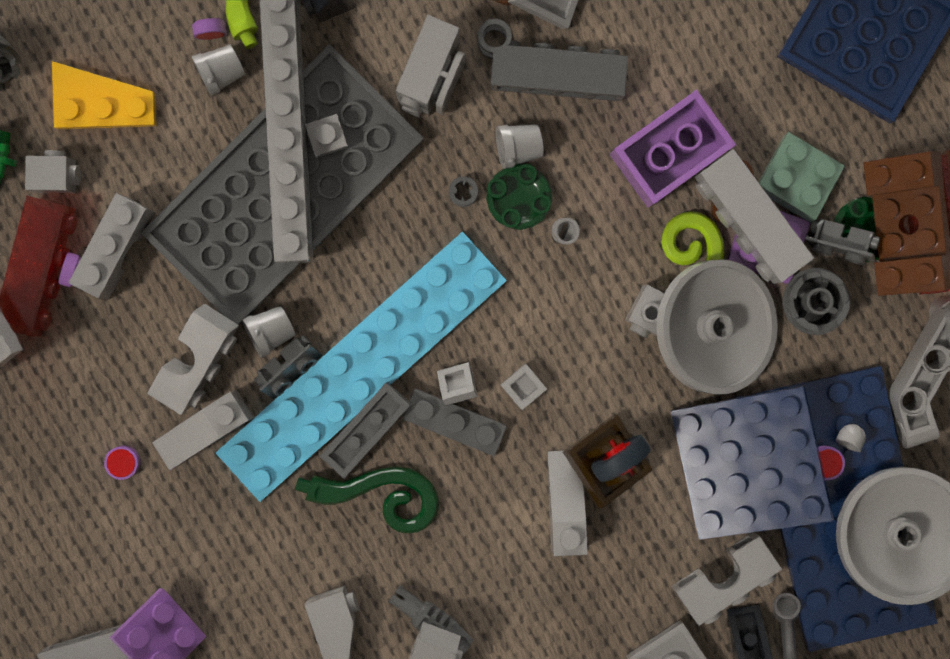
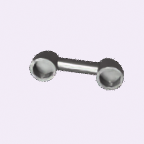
[773,593,801,659]

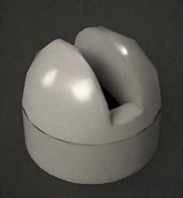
[551,218,580,245]
[835,424,866,452]

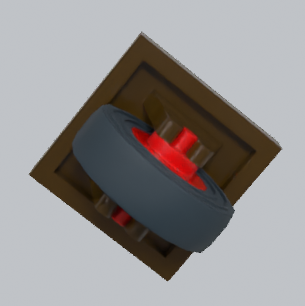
[563,415,653,508]

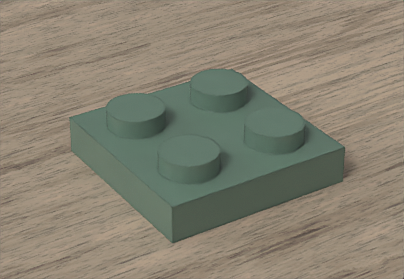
[758,132,844,223]

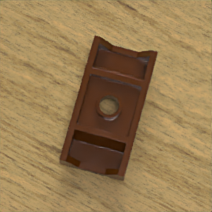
[863,151,950,296]

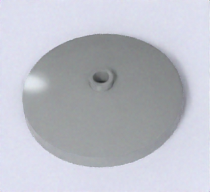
[656,260,778,394]
[836,467,950,605]

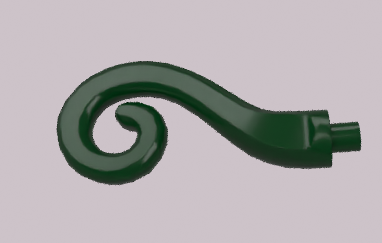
[295,466,439,534]

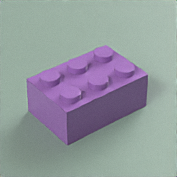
[609,90,736,208]

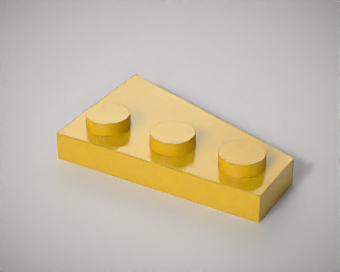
[52,61,157,129]

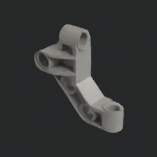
[888,297,950,449]

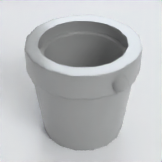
[191,44,245,97]
[495,124,544,169]
[242,306,295,358]

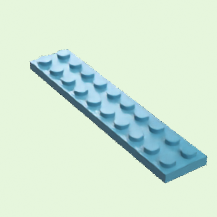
[216,231,507,502]

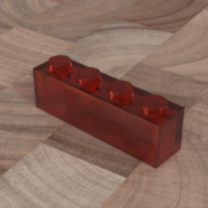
[0,196,77,336]

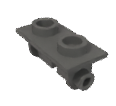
[805,219,881,265]
[254,335,322,399]

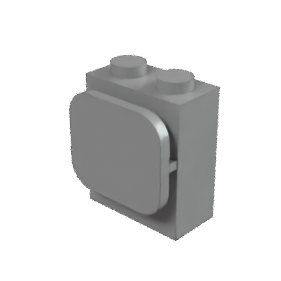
[395,15,465,117]

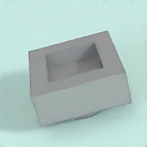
[305,114,349,158]
[437,362,478,405]
[500,363,547,410]

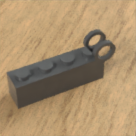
[478,19,628,102]

